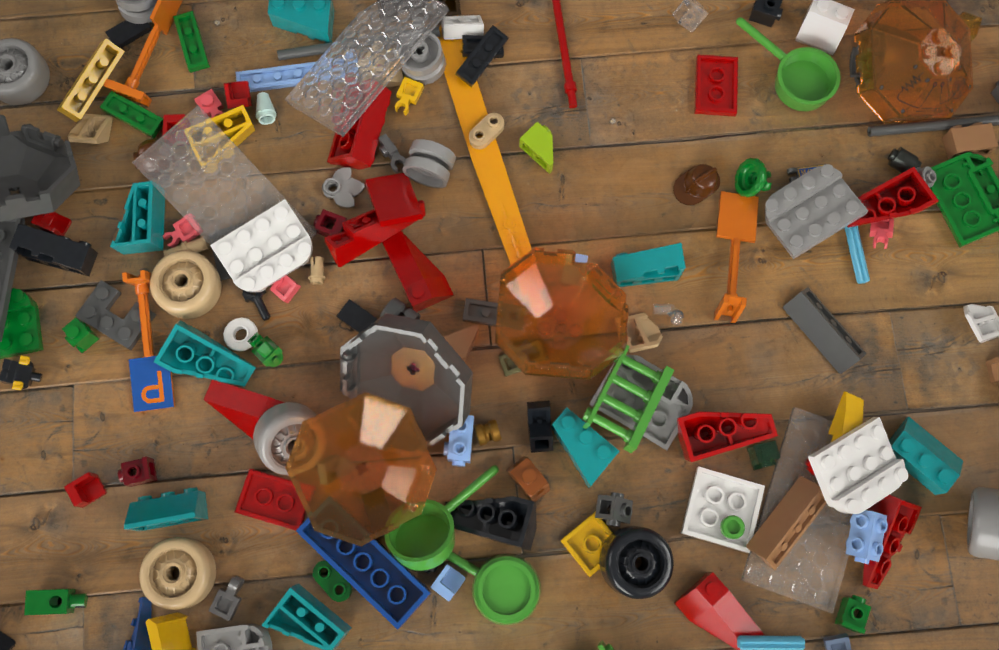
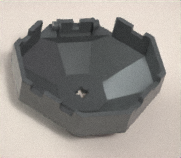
[0,115,80,222]
[340,313,473,456]

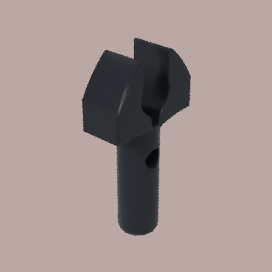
[242,290,271,321]

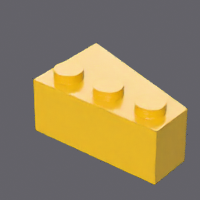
[184,105,255,174]

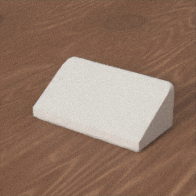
[441,15,484,40]

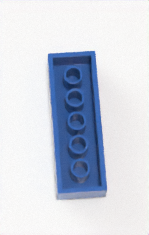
[296,496,432,630]

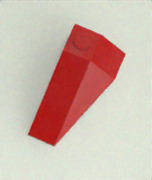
[204,379,285,439]

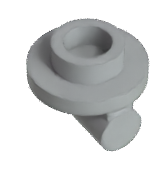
[916,166,936,188]

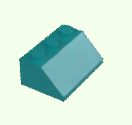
[889,416,963,495]
[124,487,208,531]

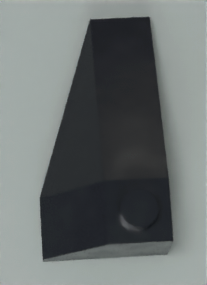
[444,496,537,551]

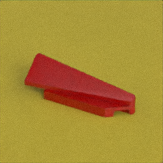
[324,200,426,267]

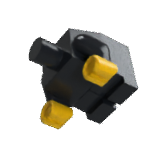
[0,355,43,390]

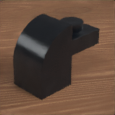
[527,400,553,453]

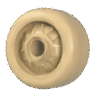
[150,250,222,319]
[139,537,217,610]

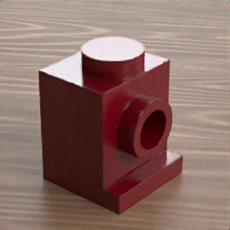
[314,209,347,237]
[118,456,157,487]

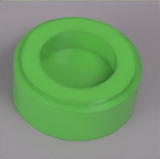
[720,515,745,539]

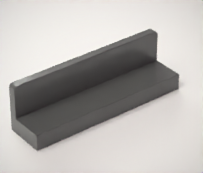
[783,287,867,374]

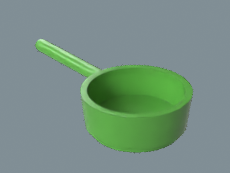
[736,17,841,111]
[384,465,499,571]
[447,552,541,625]

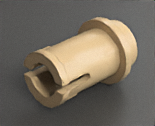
[308,256,326,285]

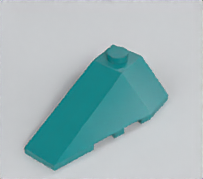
[154,320,256,387]

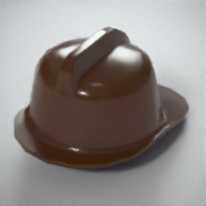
[673,164,720,205]

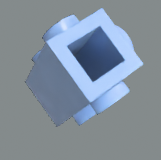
[443,415,474,467]
[846,510,888,564]

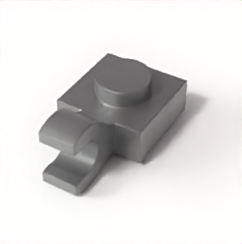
[379,133,406,173]
[209,576,245,621]

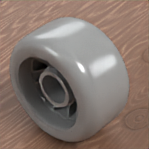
[0,38,50,105]
[253,402,327,475]
[967,487,999,561]

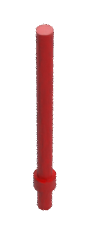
[552,0,577,108]

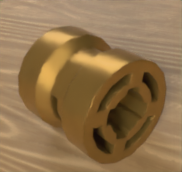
[474,419,502,446]

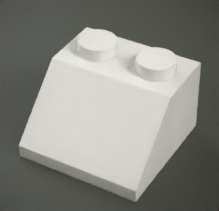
[795,0,855,55]

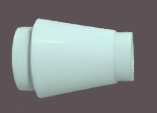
[255,92,277,125]

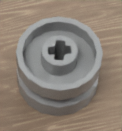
[115,0,157,24]
[396,30,446,85]
[403,139,456,188]

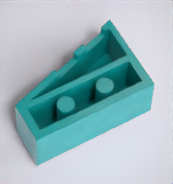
[268,0,335,43]
[611,243,686,288]
[551,407,620,489]
[261,583,352,650]

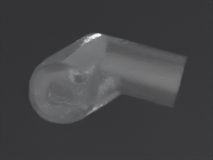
[653,304,684,325]

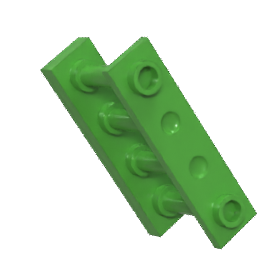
[582,344,674,453]

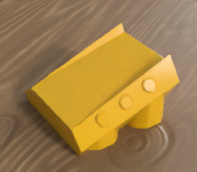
[146,612,196,650]

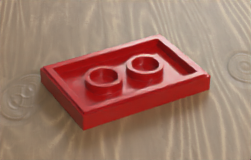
[694,54,738,117]
[365,173,423,227]
[234,468,315,530]

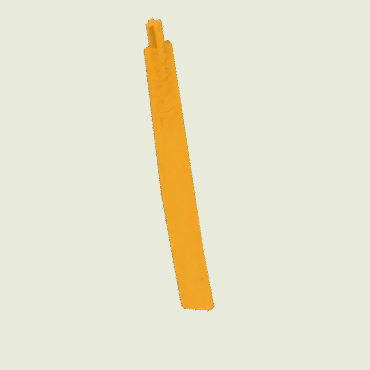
[437,15,546,315]

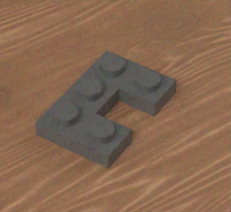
[75,280,157,350]

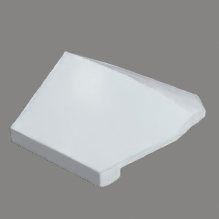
[963,304,999,343]

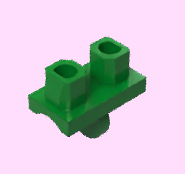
[248,332,283,367]

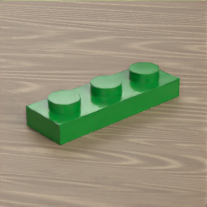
[173,11,210,73]
[100,91,163,139]

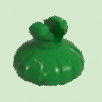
[735,158,772,197]

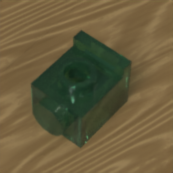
[747,440,781,470]

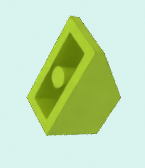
[519,122,553,174]

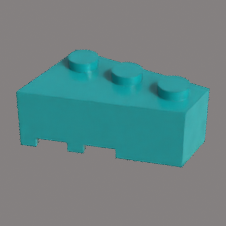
[110,181,165,255]

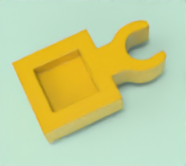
[395,77,424,116]

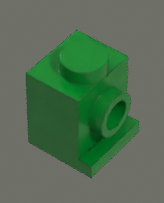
[62,317,100,353]
[834,595,871,634]

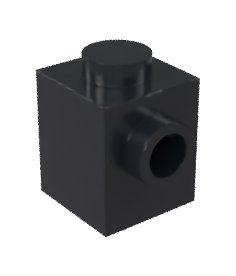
[749,0,783,27]

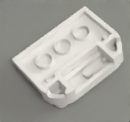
[210,199,313,292]
[808,417,908,514]

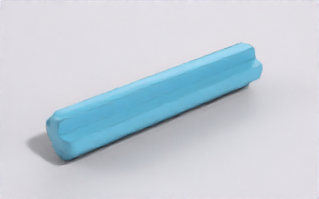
[845,226,870,284]
[737,636,805,650]

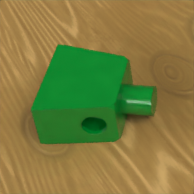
[24,589,88,615]

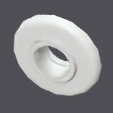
[223,317,258,352]

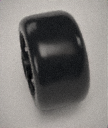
[599,526,674,599]

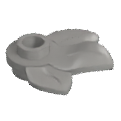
[322,168,365,208]

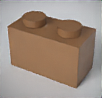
[942,122,998,160]

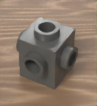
[595,492,633,527]

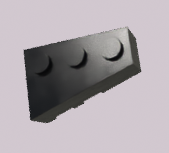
[9,223,98,276]

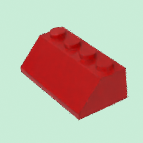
[327,80,392,170]

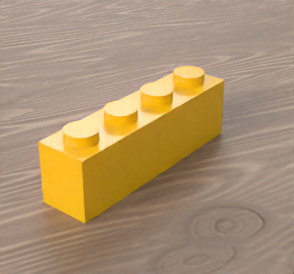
[57,39,125,122]

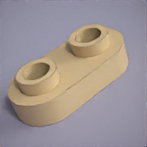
[469,113,504,149]

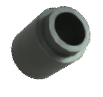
[887,147,922,173]

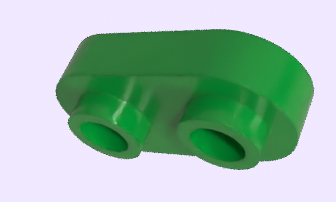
[313,561,352,602]

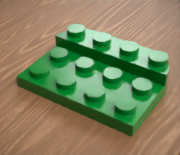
[930,152,999,248]
[0,288,43,359]

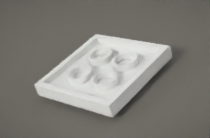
[681,466,765,553]

